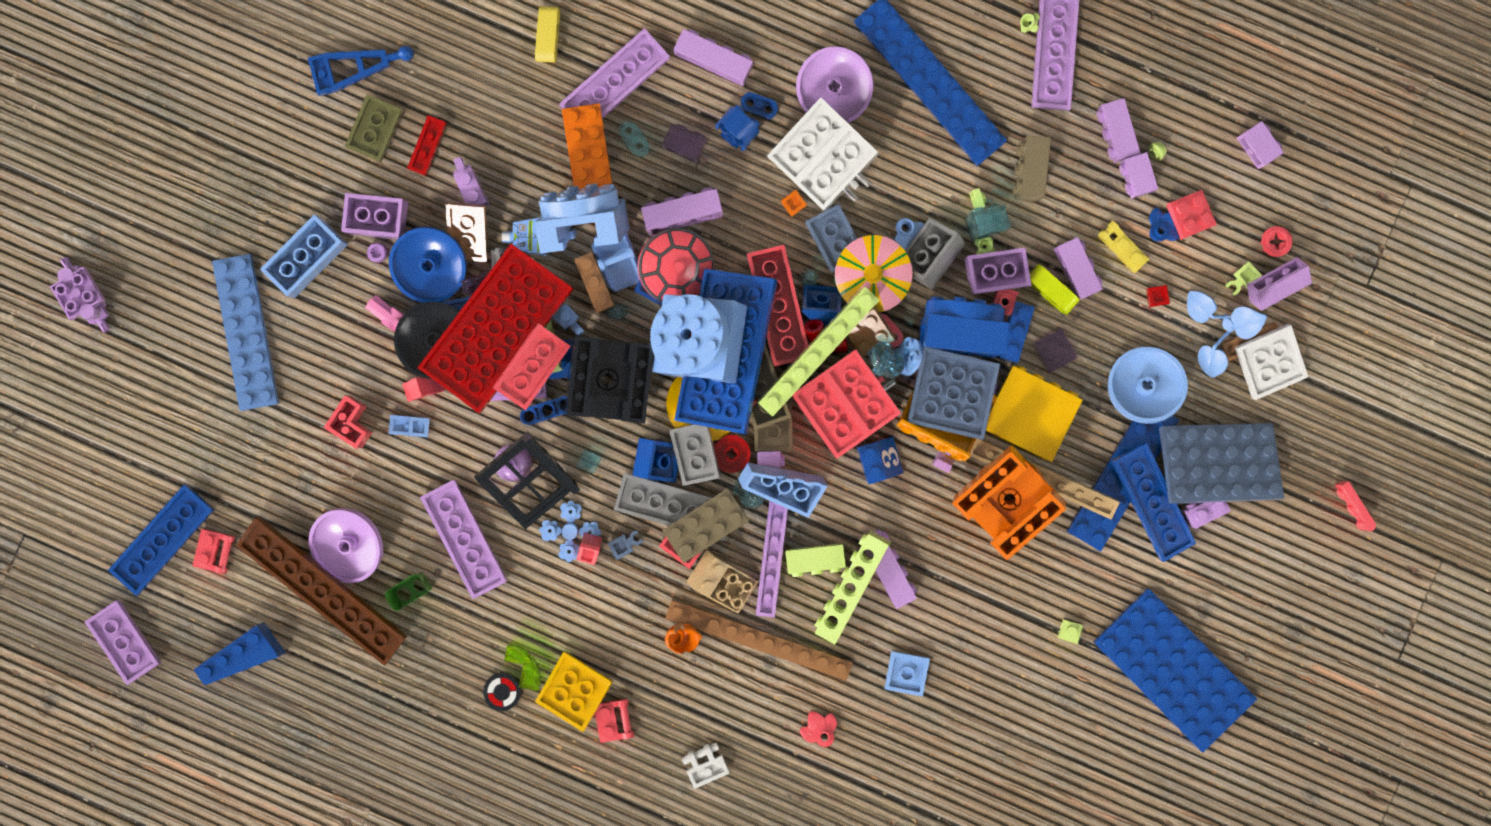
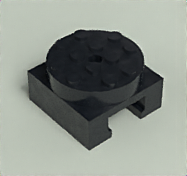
[564,336,653,423]

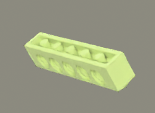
[815,530,891,645]

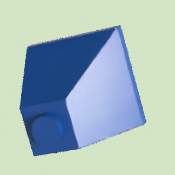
[802,284,842,328]

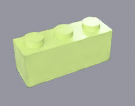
[785,543,846,577]

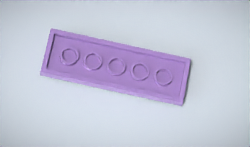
[1031,0,1079,111]
[559,28,670,119]
[420,479,508,599]

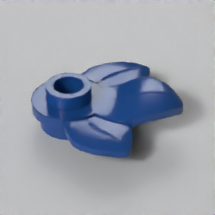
[1149,207,1180,242]

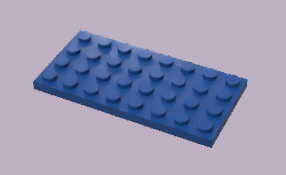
[674,269,778,435]
[1093,588,1257,753]

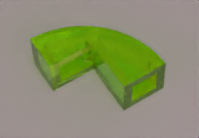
[504,643,541,691]

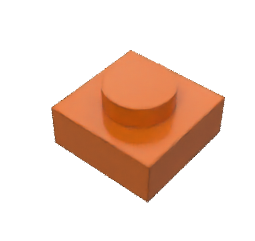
[780,190,807,217]

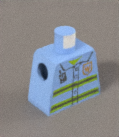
[502,218,546,256]

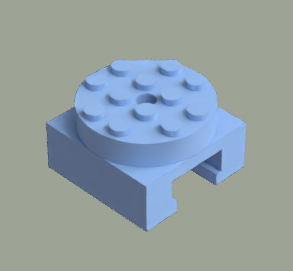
[535,183,630,254]
[650,294,747,384]

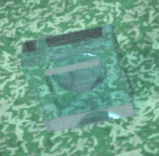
[576,449,602,474]

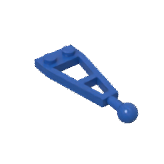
[308,45,414,96]

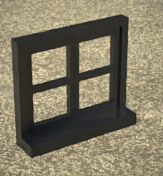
[474,431,580,530]

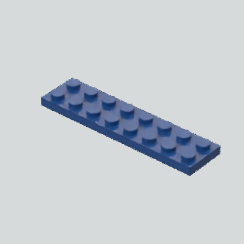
[1066,416,1179,552]

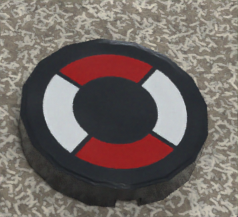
[483,672,522,711]

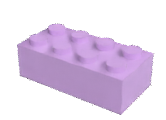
[641,187,723,236]

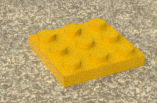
[535,651,613,732]

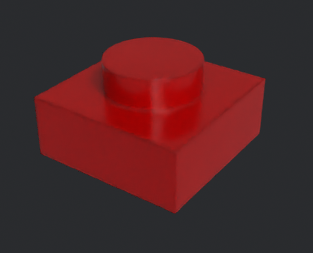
[1146,285,1170,308]

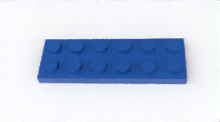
[1111,442,1196,562]
[108,484,215,596]

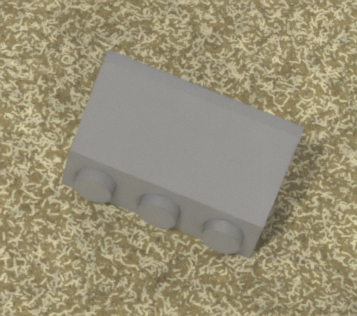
[905,218,966,290]

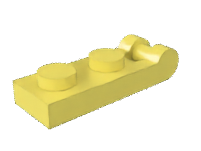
[1098,221,1149,273]

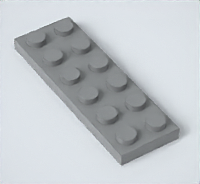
[614,473,726,541]

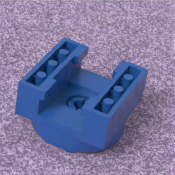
[918,297,1009,359]

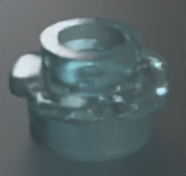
[800,269,819,285]

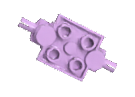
[50,257,110,333]

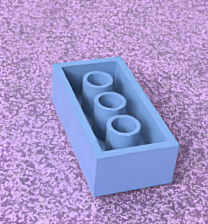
[260,215,348,298]

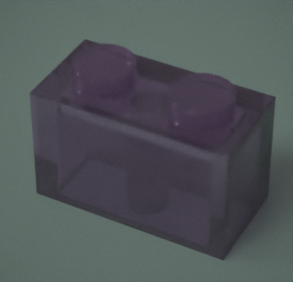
[662,124,707,164]

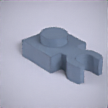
[608,530,644,560]

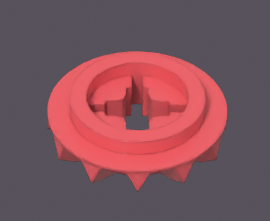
[1260,226,1292,257]

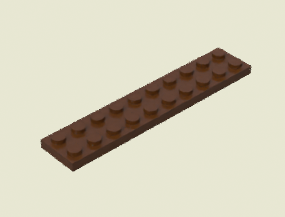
[236,516,408,666]

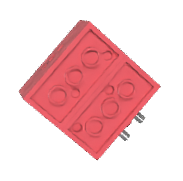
[792,349,901,458]

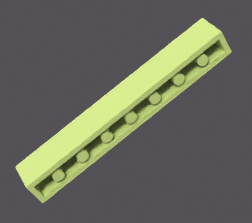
[757,287,879,416]

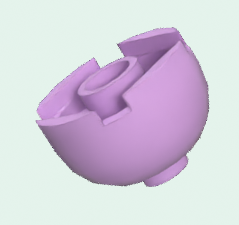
[494,444,532,482]

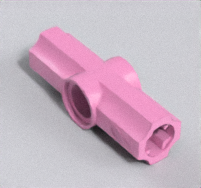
[365,295,404,332]

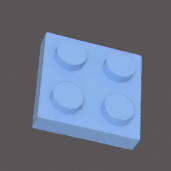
[884,650,930,697]

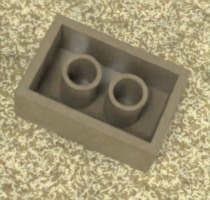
[1012,135,1051,202]

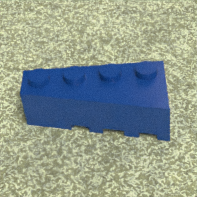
[194,622,286,686]

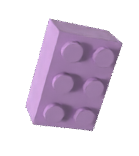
[341,193,408,239]

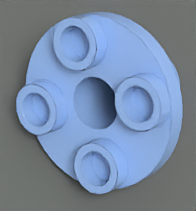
[892,337,923,376]

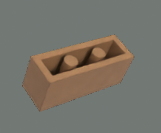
[574,252,616,314]

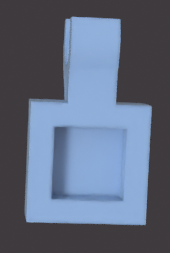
[553,303,585,336]

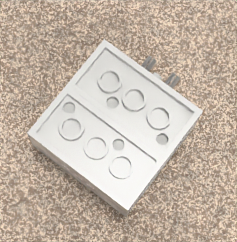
[767,98,879,211]

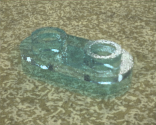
[619,121,650,158]

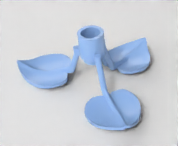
[1187,291,1267,378]

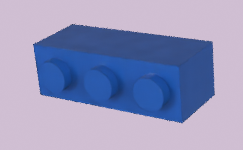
[996,301,1035,363]

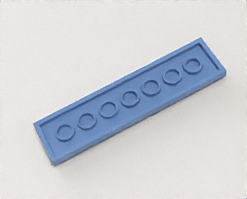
[212,254,279,411]

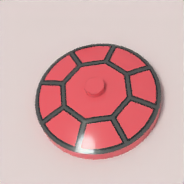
[638,228,714,302]

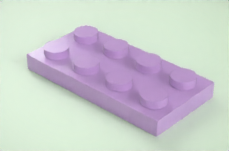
[85,600,162,685]

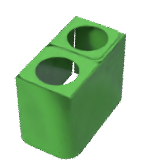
[385,572,432,611]

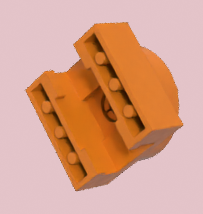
[952,445,1066,560]

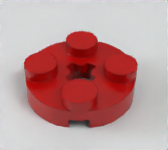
[714,435,751,473]

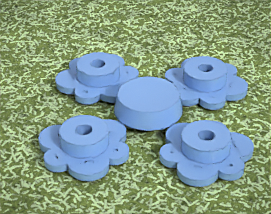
[539,501,601,562]

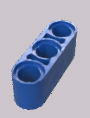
[520,396,566,425]

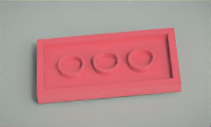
[492,323,570,410]

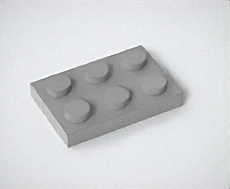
[669,424,721,486]

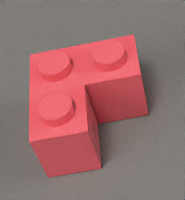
[324,395,373,449]

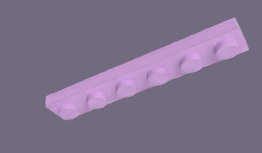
[756,500,788,618]

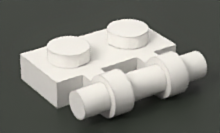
[682,742,730,789]

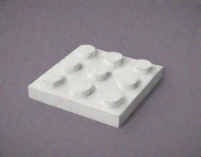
[1235,324,1308,400]

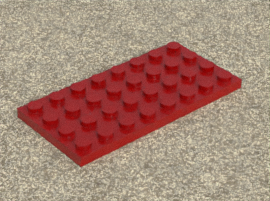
[417,244,574,414]

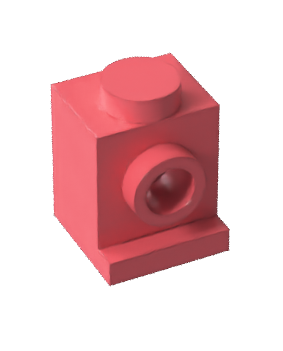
[992,289,1019,317]

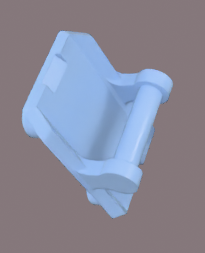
[592,233,639,292]

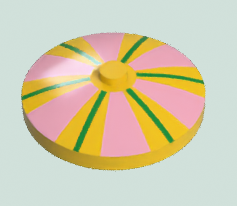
[835,235,913,312]

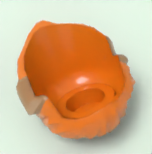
[664,623,702,655]

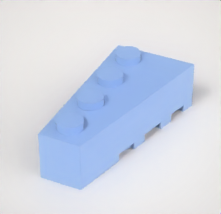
[738,463,828,518]

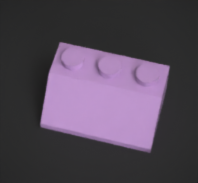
[965,248,1031,294]

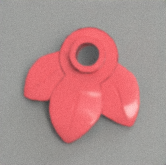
[800,711,837,747]

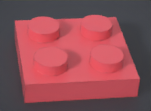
[1166,190,1217,240]

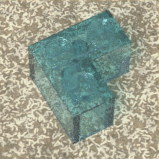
[965,204,1011,241]

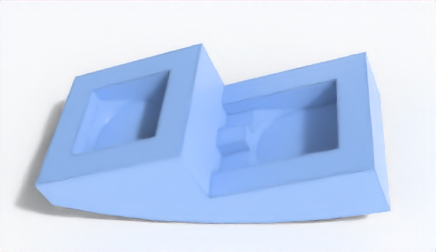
[388,415,430,437]

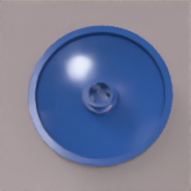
[389,226,467,303]

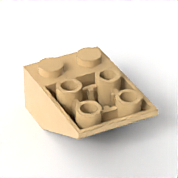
[686,550,758,614]

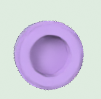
[367,243,388,263]

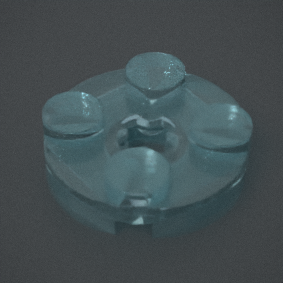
[868,342,905,379]

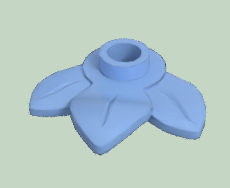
[894,218,925,250]

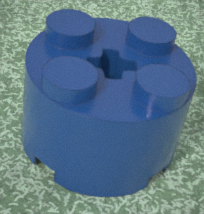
[715,105,760,151]

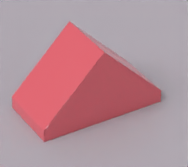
[402,377,445,402]
[576,533,602,565]

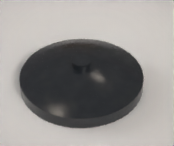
[394,302,459,379]

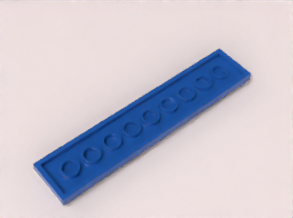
[854,0,1007,167]

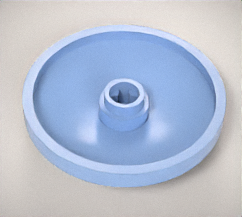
[1107,347,1188,424]

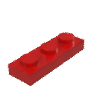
[407,115,447,176]

